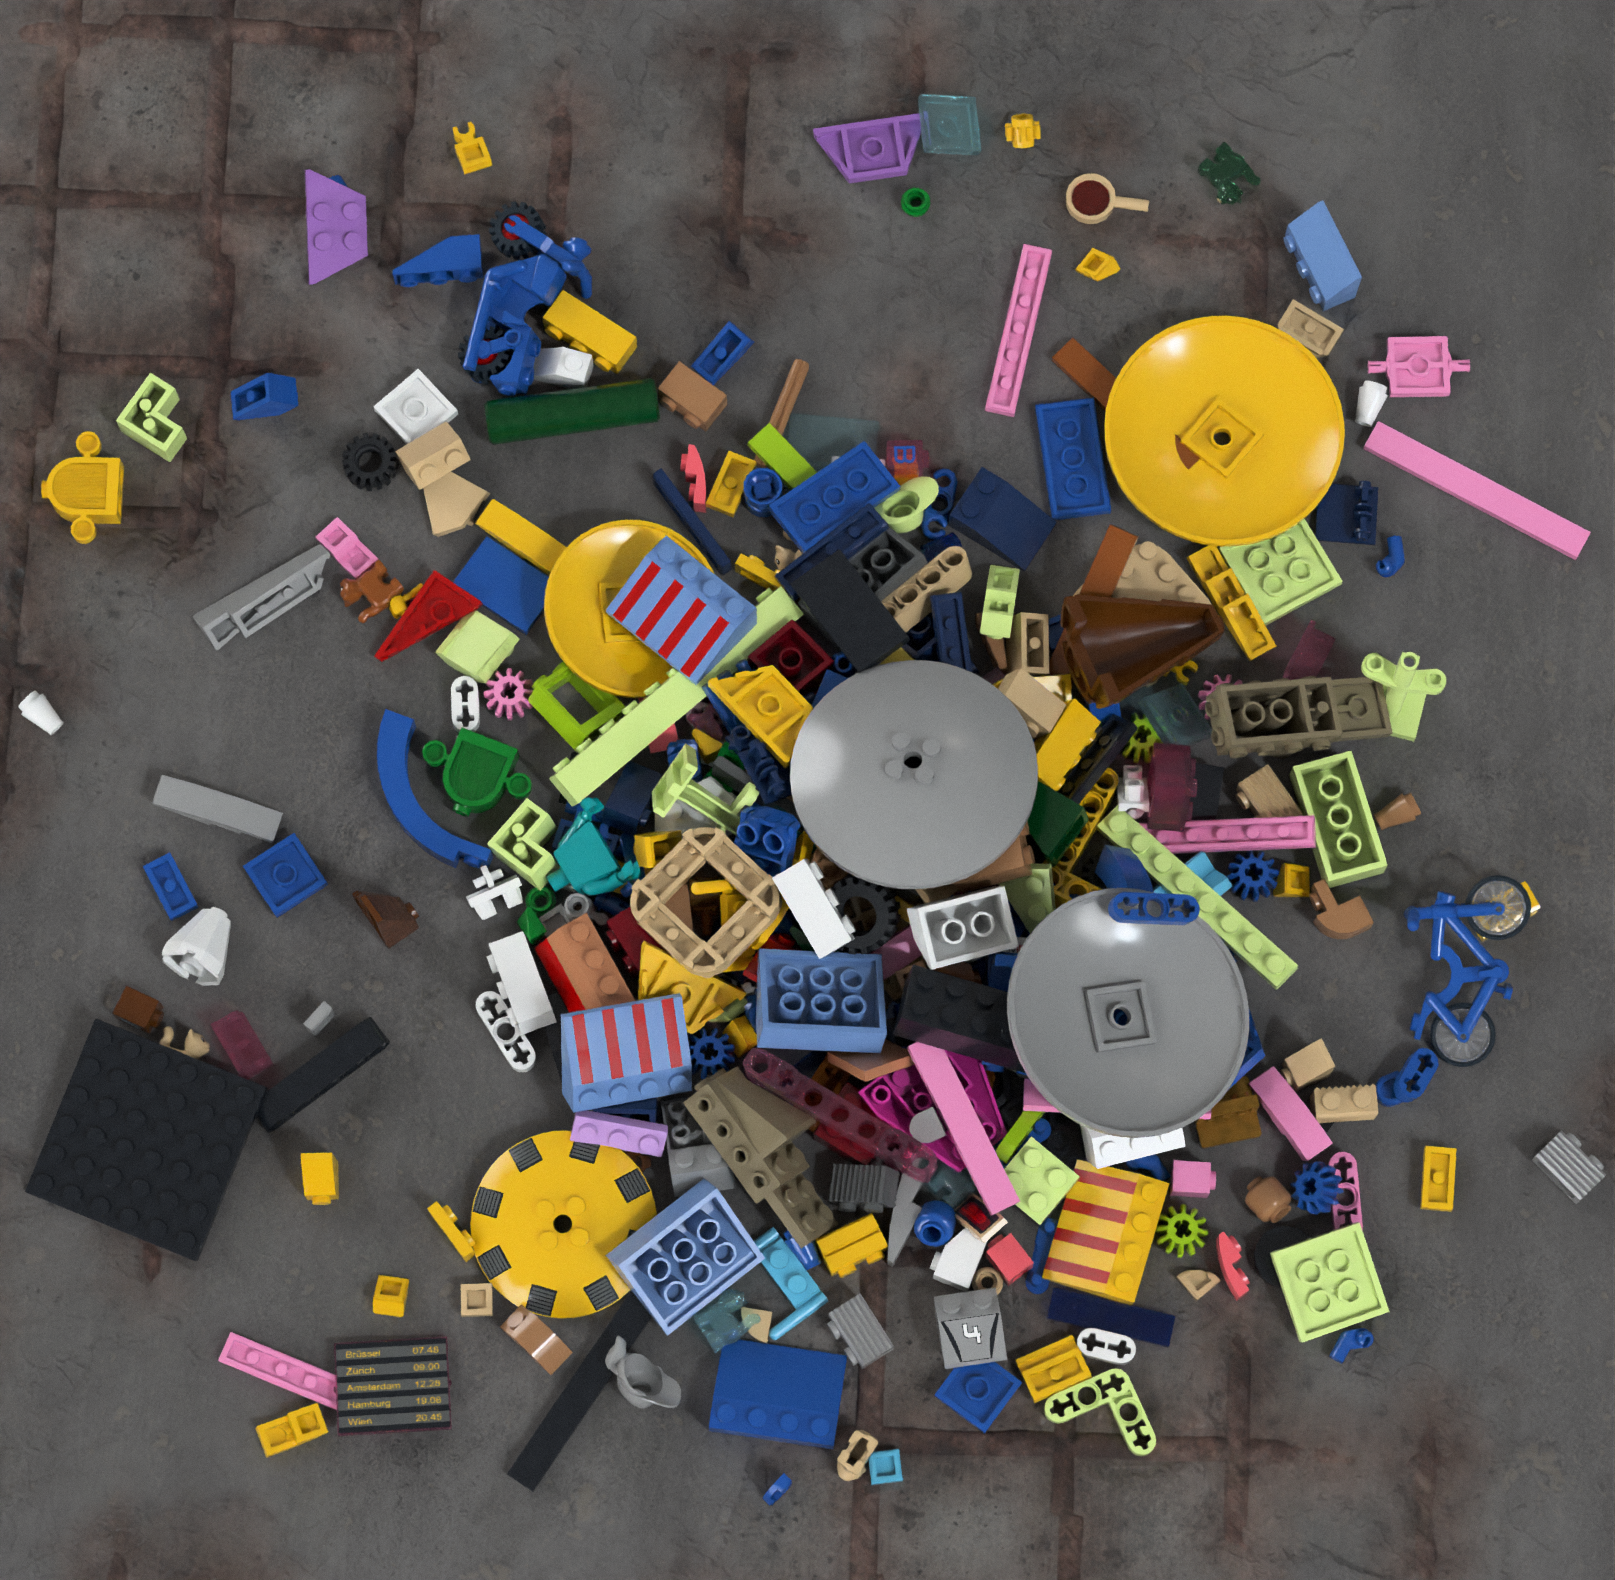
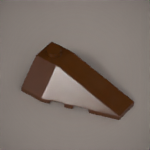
[352,890,419,948]

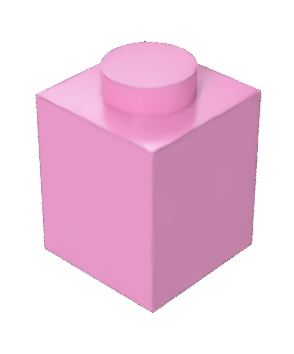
[1170,1160,1216,1198]

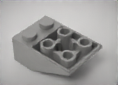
[661,1097,736,1197]

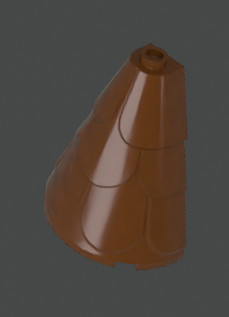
[1061,594,1225,709]

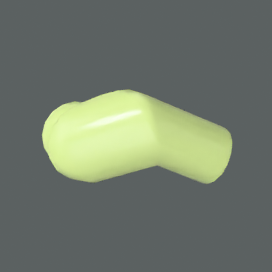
[708,998,747,1023]

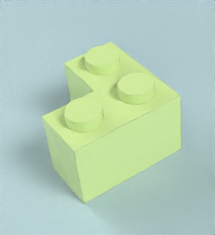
[116,373,187,462]
[487,798,560,891]

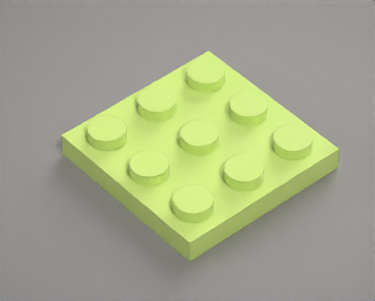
[1219,518,1343,626]
[1270,1222,1389,1343]

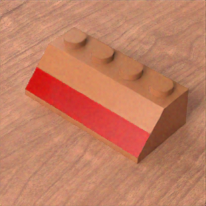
[534,913,635,1013]

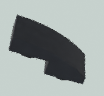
[1185,763,1224,821]

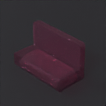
[1282,619,1336,680]

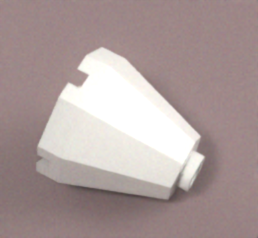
[162,907,231,986]

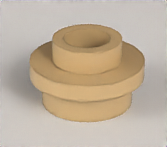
[972,1267,1003,1295]

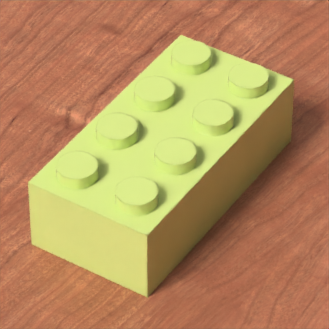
[1289,751,1388,888]

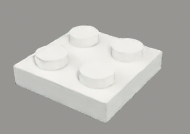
[374,369,458,445]

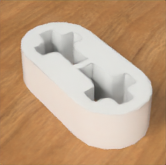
[451,676,480,732]
[1077,1328,1136,1365]

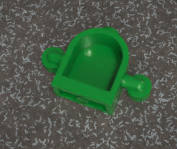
[422,727,532,817]

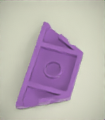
[813,112,925,184]
[305,169,368,284]

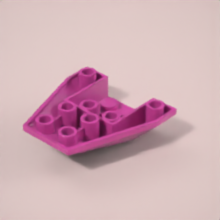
[858,1050,1007,1173]

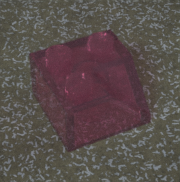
[1146,743,1197,832]

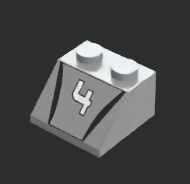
[934,1287,1007,1369]

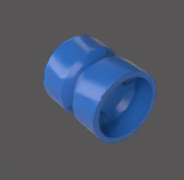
[743,468,782,517]

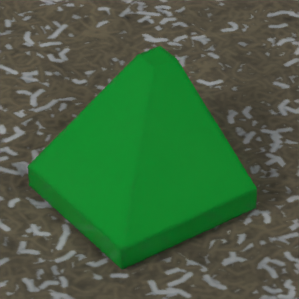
[516,907,547,946]

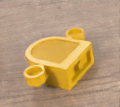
[41,431,124,544]

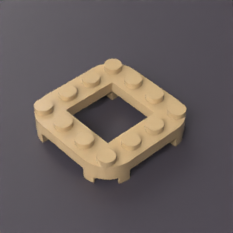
[630,827,782,978]

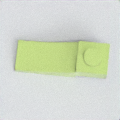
[980,565,1020,639]

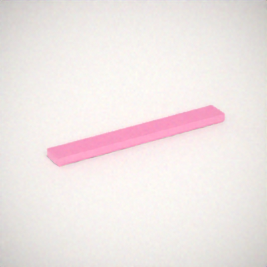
[1363,421,1591,560]

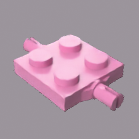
[1367,336,1470,397]

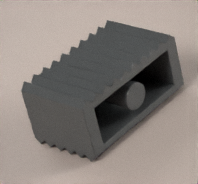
[828,1164,900,1213]

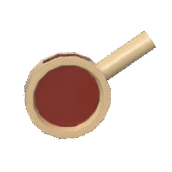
[1065,173,1149,224]

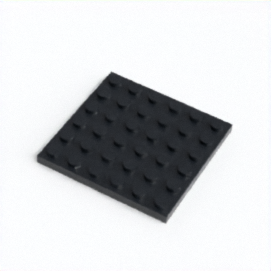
[25,1018,268,1261]

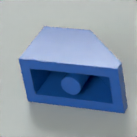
[230,373,298,420]

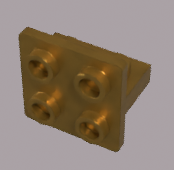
[1195,1076,1262,1149]

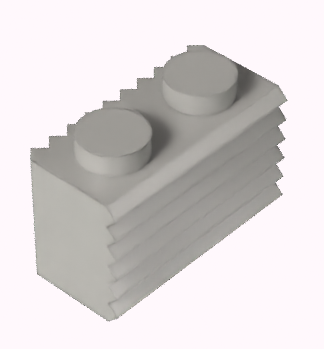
[1532,1130,1606,1204]
[827,1294,894,1369]

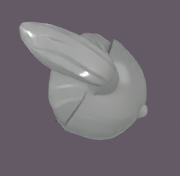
[605,1336,681,1409]

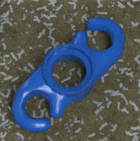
[921,469,958,540]

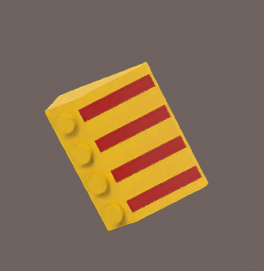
[1042,1159,1170,1306]

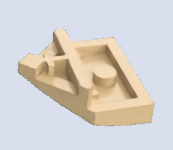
[1278,299,1344,358]
[423,472,490,537]

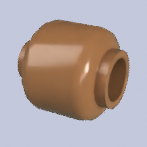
[1245,1176,1291,1223]

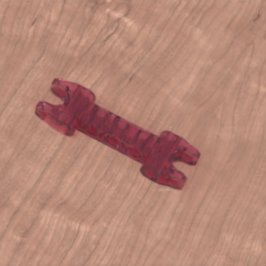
[743,1048,938,1183]

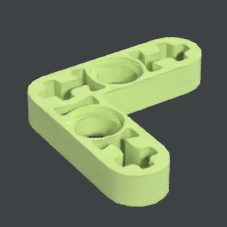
[1044,1368,1156,1456]

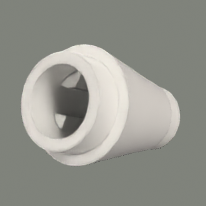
[1355,381,1388,427]
[18,690,64,735]

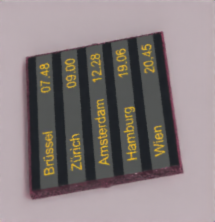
[334,1337,452,1437]

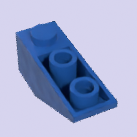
[392,234,484,287]

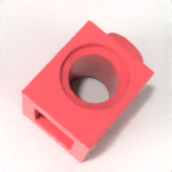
[986,1233,1034,1286]

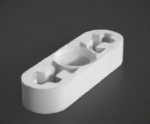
[476,991,536,1072]

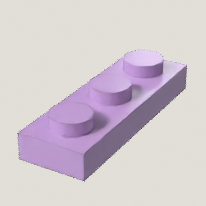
[570,1110,668,1157]

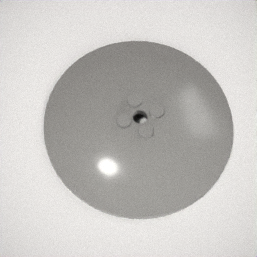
[790,660,1038,889]
[1007,888,1249,1138]

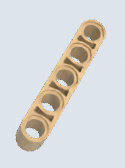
[881,546,972,633]

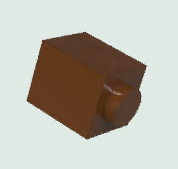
[112,986,164,1034]

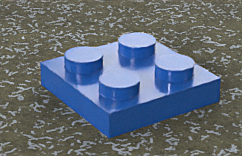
[243,833,328,918]
[934,1362,1022,1434]

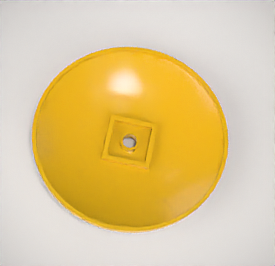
[1104,316,1345,547]

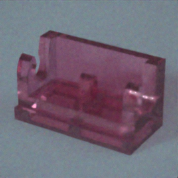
[210,1010,274,1079]

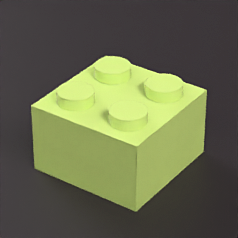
[1004,1136,1080,1225]

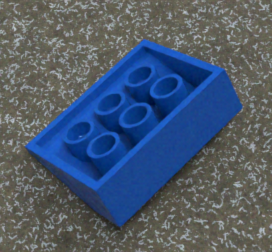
[709,1337,847,1450]

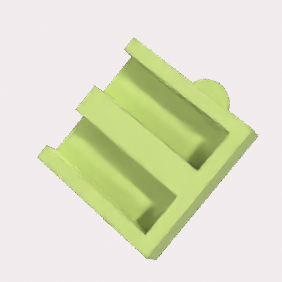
[1361,652,1446,742]
[652,743,759,836]

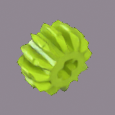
[1122,712,1167,764]
[1155,1204,1208,1258]

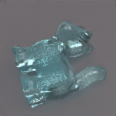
[925,1163,977,1210]
[693,1288,761,1353]

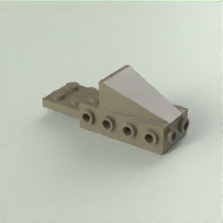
[1205,676,1393,759]
[683,1066,838,1249]

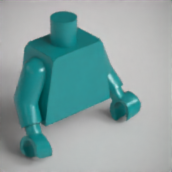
[546,797,641,896]

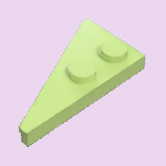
[999,863,1056,933]

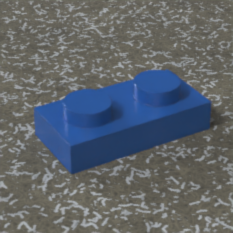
[143,852,198,921]

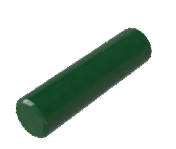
[484,378,660,445]

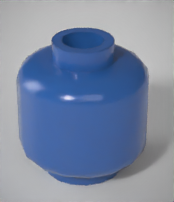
[914,1200,956,1247]

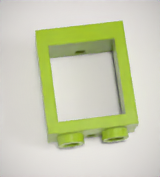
[528,662,626,752]

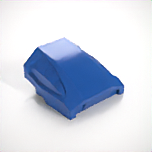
[734,806,800,877]

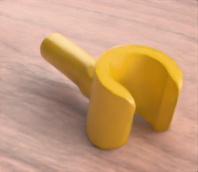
[389,583,423,619]

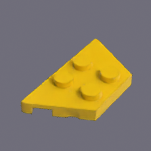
[708,665,813,769]
[638,941,747,1034]

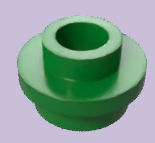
[901,188,930,217]
[525,886,556,917]

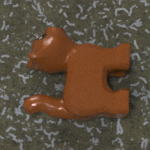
[340,559,404,623]

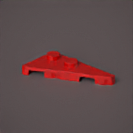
[374,570,483,662]

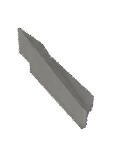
[193,544,330,651]

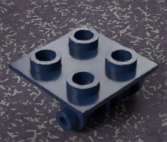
[1315,481,1378,545]
[738,739,792,805]

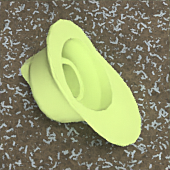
[874,476,939,534]

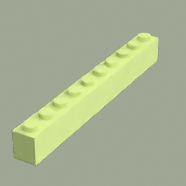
[549,586,804,807]

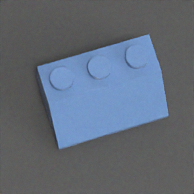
[1283,200,1362,311]

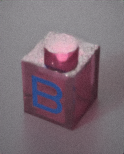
[886,440,929,478]

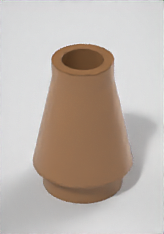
[1373,793,1421,830]

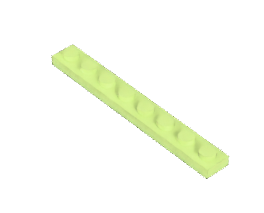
[1097,805,1298,990]

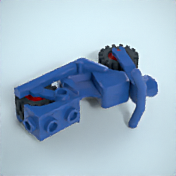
[458,201,592,396]

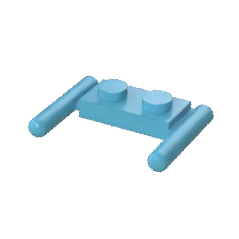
[754,1227,829,1340]

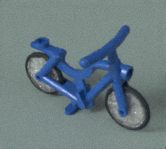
[1404,875,1531,1067]

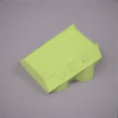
[435,610,520,683]

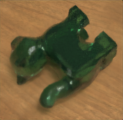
[1198,142,1261,205]

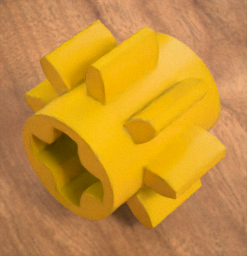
[1005,113,1041,149]

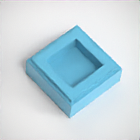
[868,1449,903,1485]

